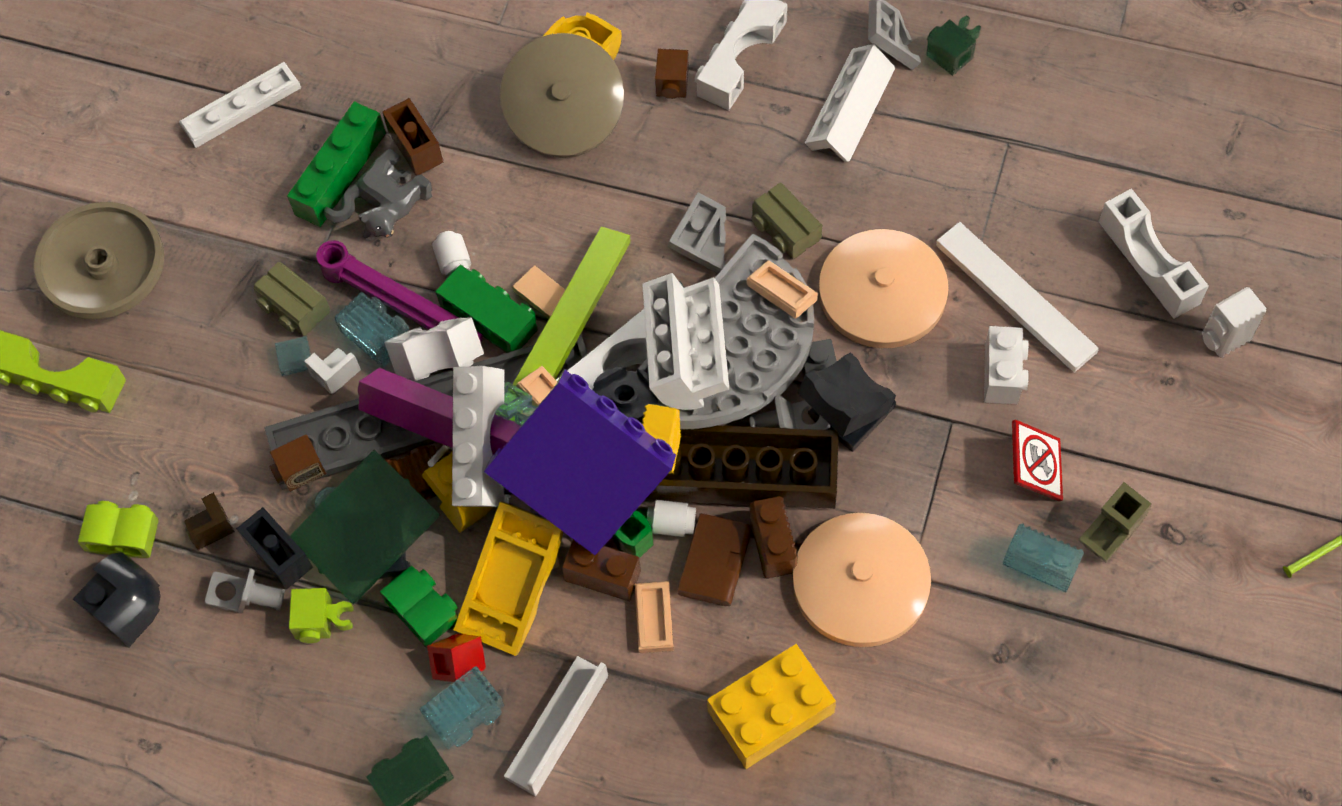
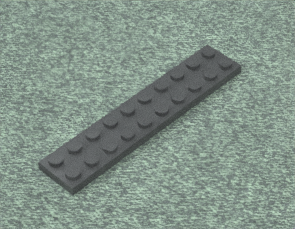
[264,334,588,490]

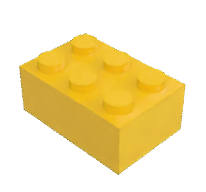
[707,644,836,769]

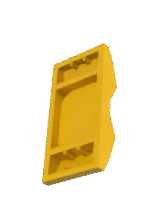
[453,501,563,656]

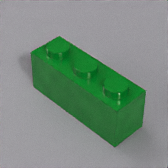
[435,264,538,353]

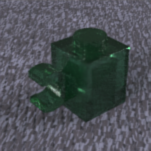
[926,16,981,76]

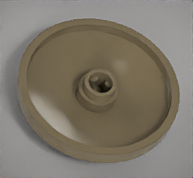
[500,33,624,158]
[34,202,165,319]

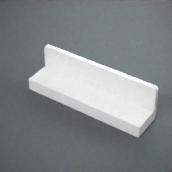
[805,44,895,162]
[504,656,608,796]

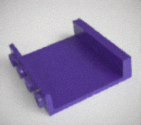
[484,370,676,555]

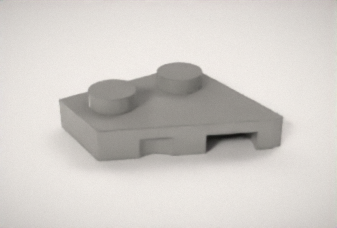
[868,0,921,70]
[668,192,726,274]

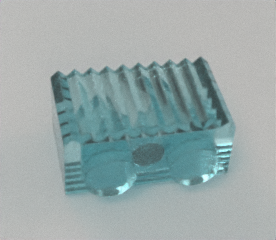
[334,292,409,368]
[1003,523,1084,592]
[419,666,505,749]

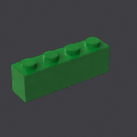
[287,101,386,227]

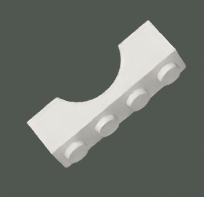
[695,0,787,111]
[1099,188,1209,319]
[556,309,647,390]
[452,366,504,507]

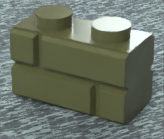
[751,183,823,259]
[253,262,330,336]

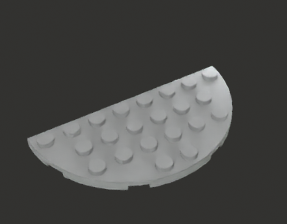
[618,234,814,429]

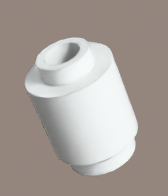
[432,231,471,279]
[647,500,696,537]

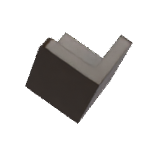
[184,492,235,550]

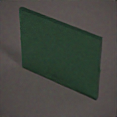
[290,450,440,605]

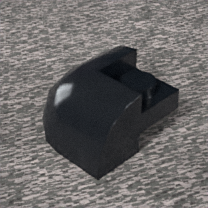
[73,552,161,647]

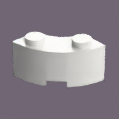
[384,318,484,381]

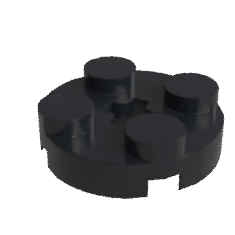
[593,367,658,424]

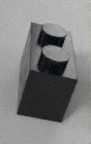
[236,507,313,589]

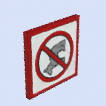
[1012,419,1063,502]

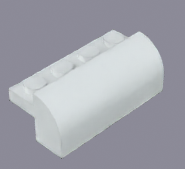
[643,273,729,410]

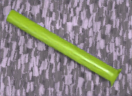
[1283,535,1342,578]

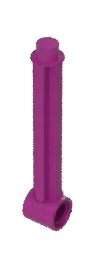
[316,240,483,343]

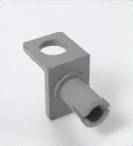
[750,395,830,430]
[205,569,286,614]

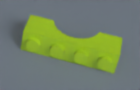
[0,330,126,413]

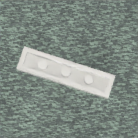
[179,62,301,148]

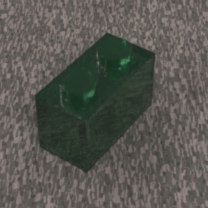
[366,735,454,806]

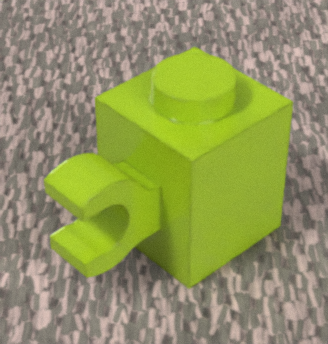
[289,588,354,643]

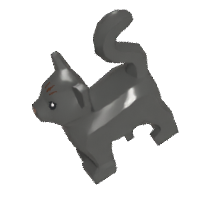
[323,148,433,239]

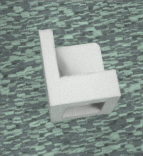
[304,348,361,395]

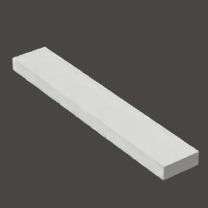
[936,222,1099,373]

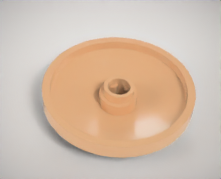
[819,229,948,348]
[793,513,931,647]

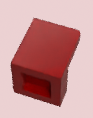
[427,634,486,683]

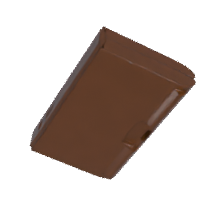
[677,513,752,606]

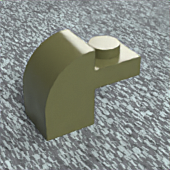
[1079,482,1152,563]

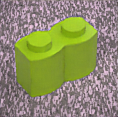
[78,501,159,558]

